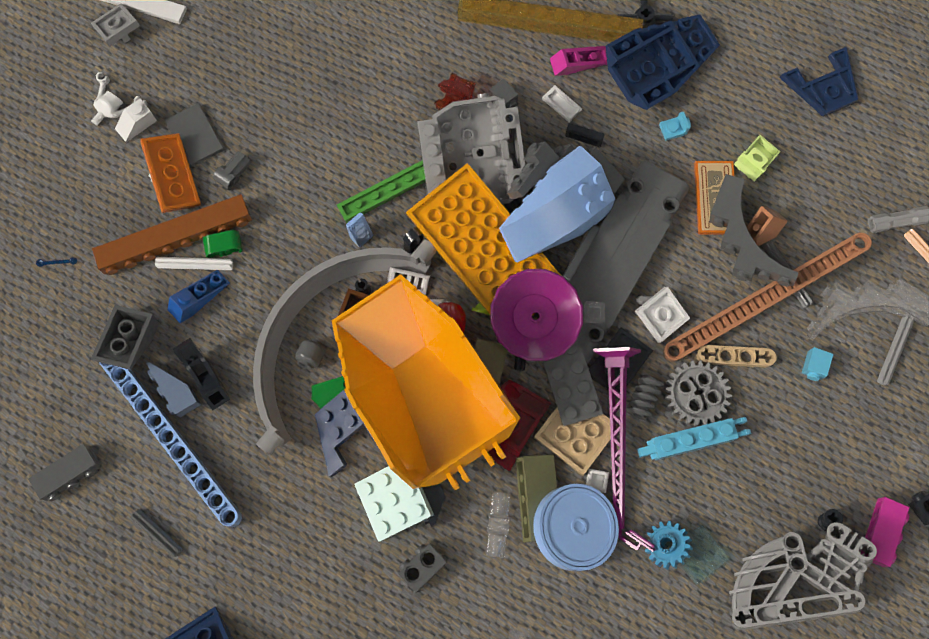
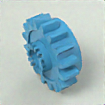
[645,521,693,570]

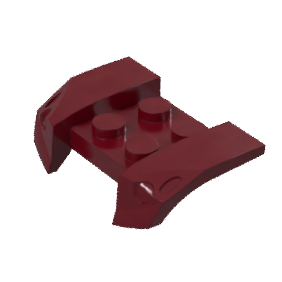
[488,380,551,472]

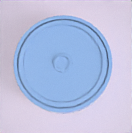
[533,484,619,571]

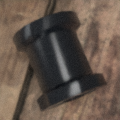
[818,509,843,531]

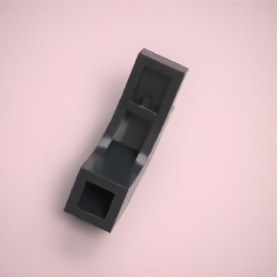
[172,338,230,411]

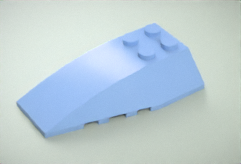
[499,146,615,263]

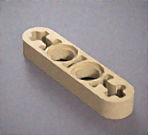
[696,345,777,367]

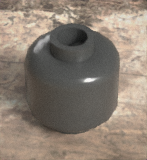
[295,338,325,370]

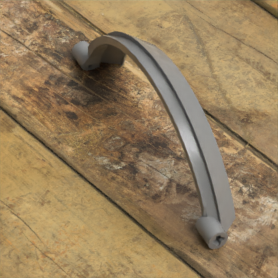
[253,239,437,455]

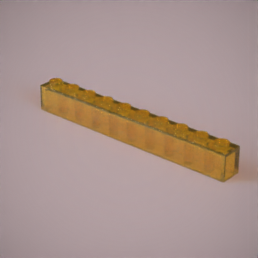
[458,0,643,43]

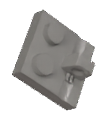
[91,3,140,46]

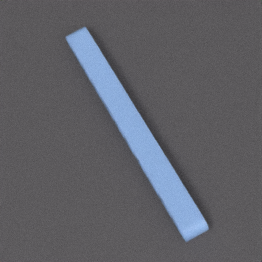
[99,362,242,527]

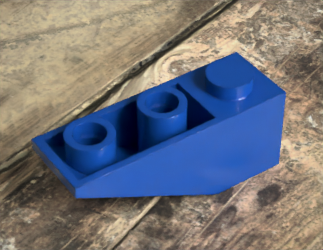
[167,270,230,323]

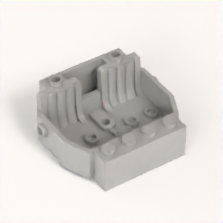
[417,93,525,206]

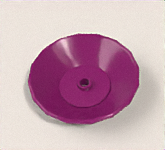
[491,269,583,361]

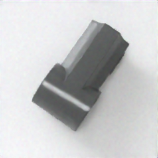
[213,151,251,190]

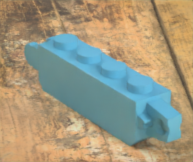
[637,417,752,461]

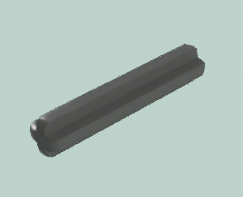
[131,509,182,557]

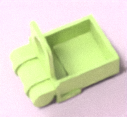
[734,135,781,182]

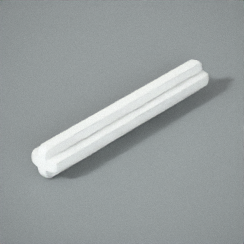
[155,257,233,270]

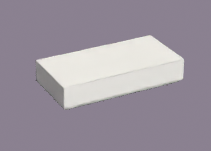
[542,85,582,122]

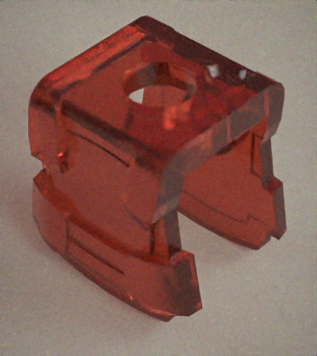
[434,72,476,111]

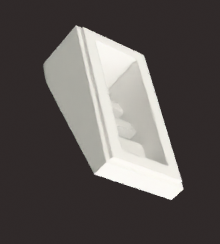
[387,267,430,295]

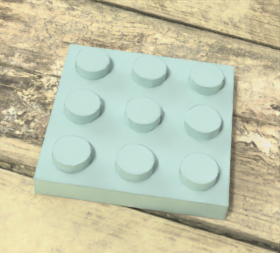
[355,466,434,542]

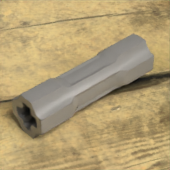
[868,206,929,233]

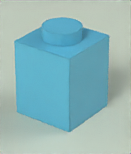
[802,347,833,381]

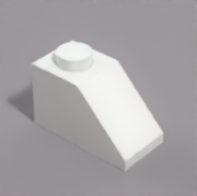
[115,98,157,143]

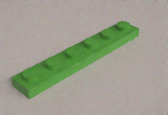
[337,161,426,223]

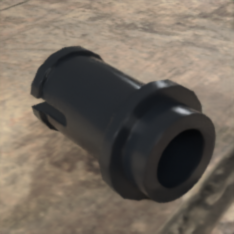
[355,278,371,295]

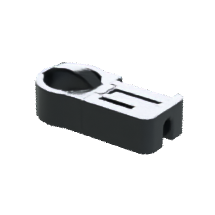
[403,227,424,254]

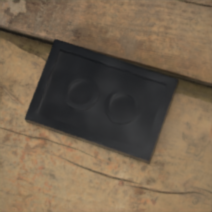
[589,327,653,398]

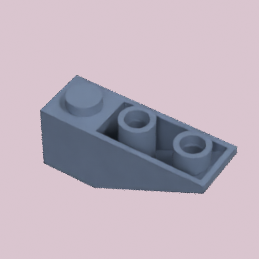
[146,362,201,417]

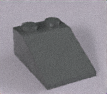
[91,305,159,370]

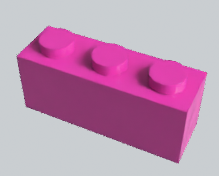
[860,497,910,567]

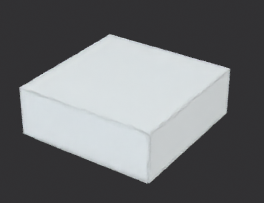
[586,469,609,493]

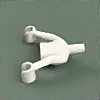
[91,72,147,126]

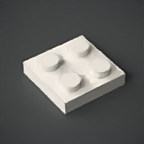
[635,287,690,343]

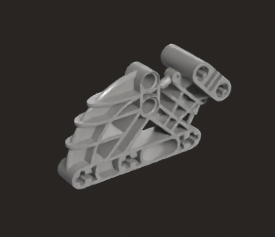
[729,523,877,630]

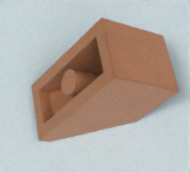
[747,206,788,246]

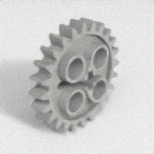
[664,360,732,426]

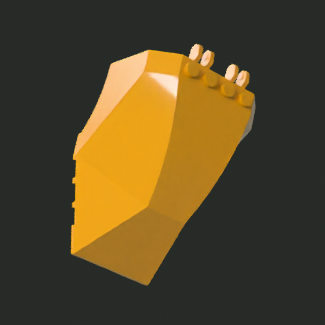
[332,274,520,490]

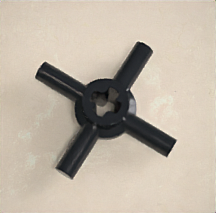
[617,0,673,29]

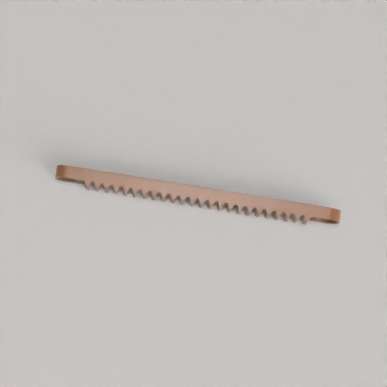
[663,233,872,362]

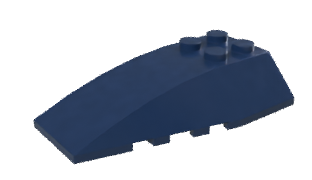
[605,14,720,110]

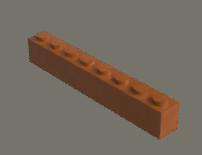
[92,194,252,275]

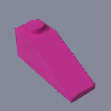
[550,46,607,76]

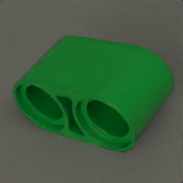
[203,230,243,258]

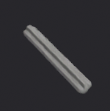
[877,313,915,386]

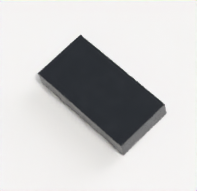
[565,123,605,147]

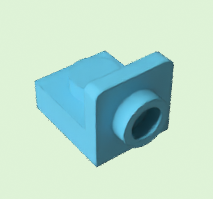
[659,111,691,141]

